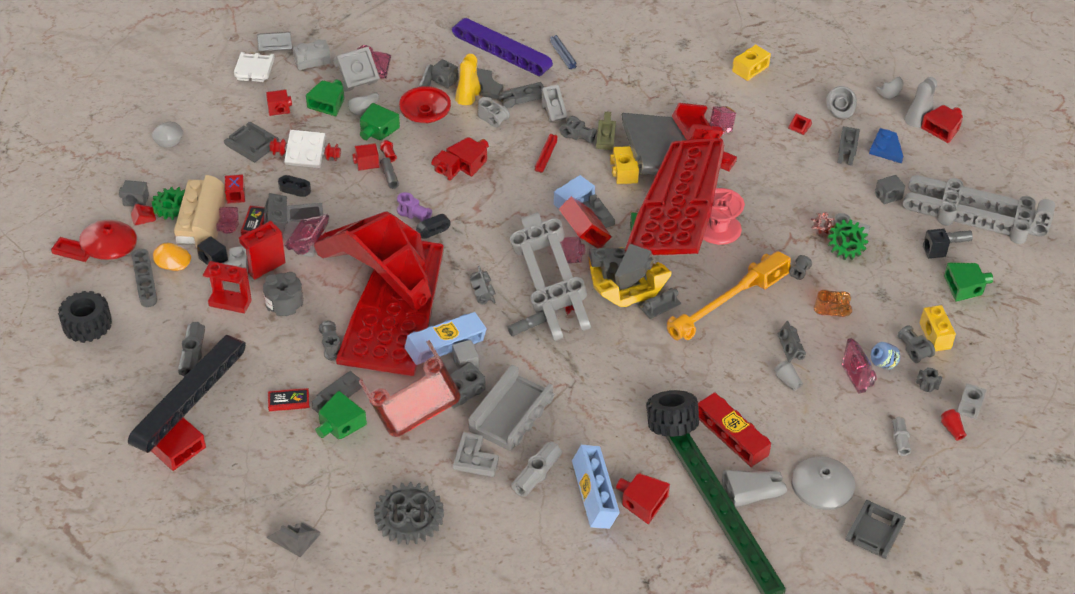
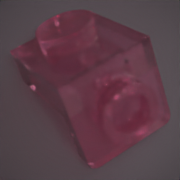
[216,207,239,234]

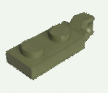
[596,112,616,150]

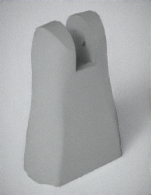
[904,77,937,128]
[722,470,787,508]

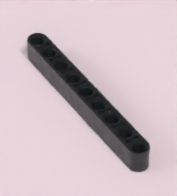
[128,335,246,453]

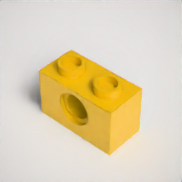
[732,44,771,81]
[610,146,639,184]
[919,305,956,351]

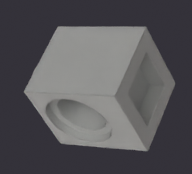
[452,340,479,370]
[957,383,986,420]

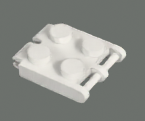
[234,52,275,82]

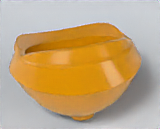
[153,243,191,271]

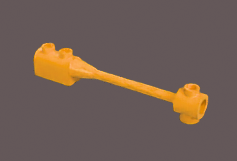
[667,251,791,340]

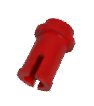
[380,140,397,162]

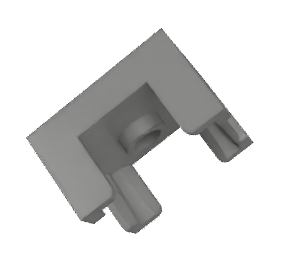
[333,46,380,92]

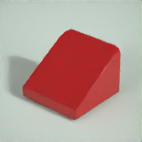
[788,113,813,135]
[131,204,156,225]

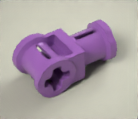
[397,192,432,222]

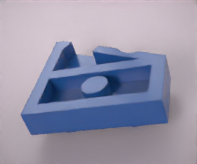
[869,128,904,164]

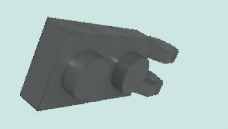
[498,82,545,108]
[838,126,860,165]

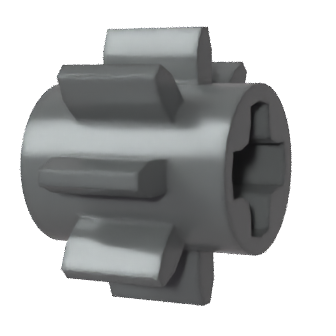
[916,367,942,393]

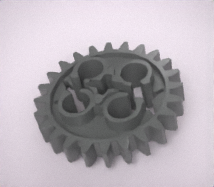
[374,482,444,545]

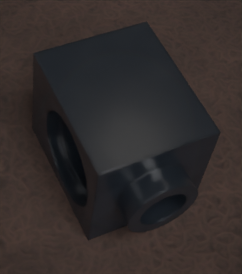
[923,228,951,259]
[197,236,228,265]

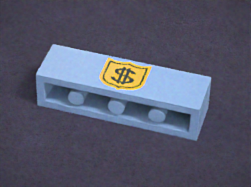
[405,312,487,365]
[572,445,620,529]

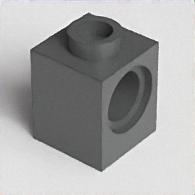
[875,175,905,204]
[119,180,149,207]

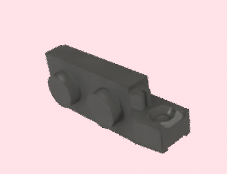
[312,371,364,413]

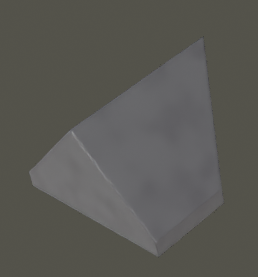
[266,522,321,557]

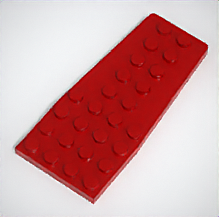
[624,138,725,255]
[336,241,444,376]

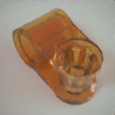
[814,290,852,317]

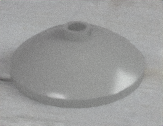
[792,456,855,510]

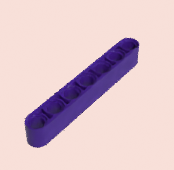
[452,18,553,76]

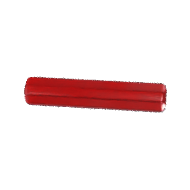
[535,134,558,173]

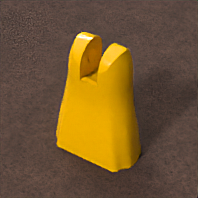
[455,54,481,106]

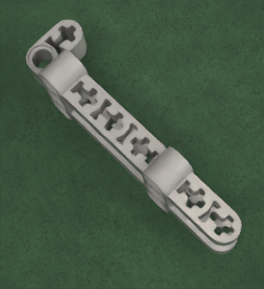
[903,175,1055,244]
[510,212,591,341]

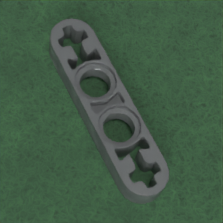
[132,249,158,307]

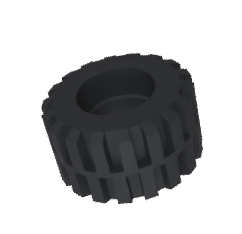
[58,291,112,343]
[646,390,699,437]

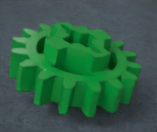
[151,187,185,220]
[827,219,869,260]

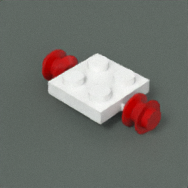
[270,130,341,168]

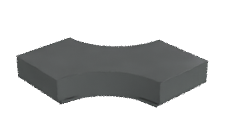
[477,68,503,100]

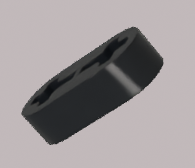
[278,175,311,197]
[416,214,451,239]

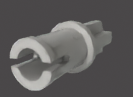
[892,417,911,456]

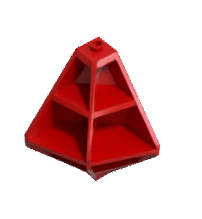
[313,211,431,312]

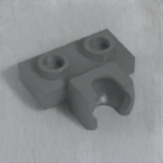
[589,248,625,279]

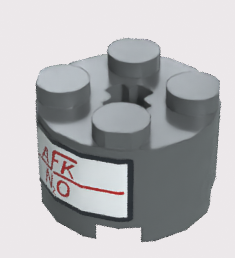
[263,272,304,316]

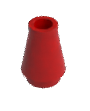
[940,409,967,441]

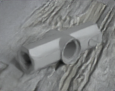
[512,441,562,497]

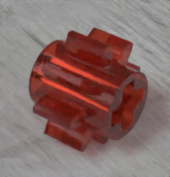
[811,212,834,234]

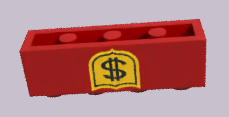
[698,392,772,468]

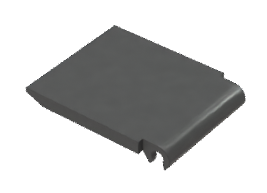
[622,112,686,175]

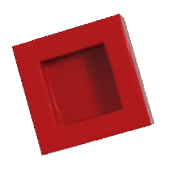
[720,151,737,172]

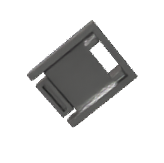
[224,122,279,163]
[846,499,906,559]

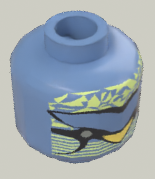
[871,342,900,370]

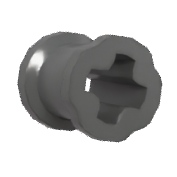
[789,255,812,280]

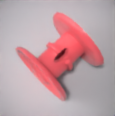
[703,188,745,245]

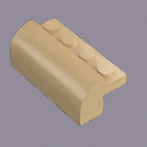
[174,175,226,247]

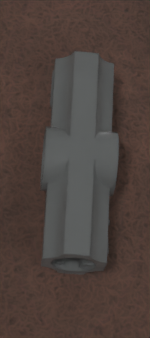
[178,322,205,377]

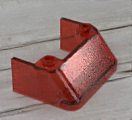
[358,340,461,437]

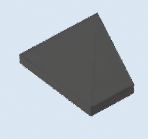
[287,203,324,224]

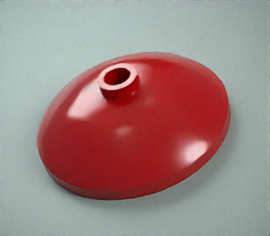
[399,86,451,123]
[79,220,137,260]

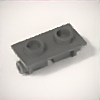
[470,266,496,305]
[639,288,681,319]
[777,321,806,363]

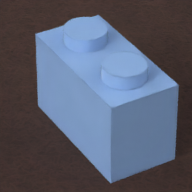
[554,175,595,208]

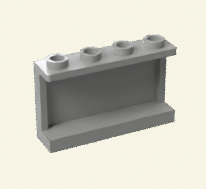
[469,365,554,451]

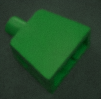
[306,79,345,117]
[360,103,400,141]
[944,263,993,302]
[315,391,367,439]

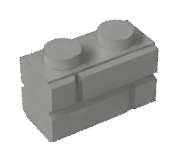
[293,40,331,70]

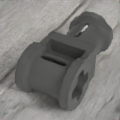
[560,116,597,143]
[319,320,340,361]
[897,325,935,363]

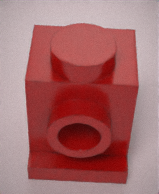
[431,150,460,181]

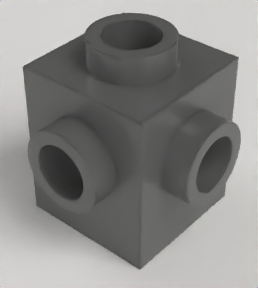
[432,59,459,88]

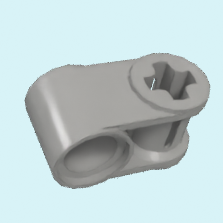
[478,97,510,127]

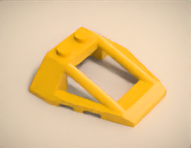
[588,247,671,307]

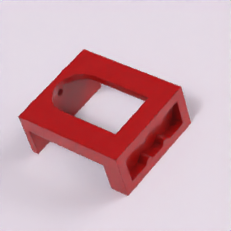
[203,261,252,314]

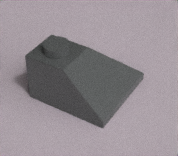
[615,244,654,291]

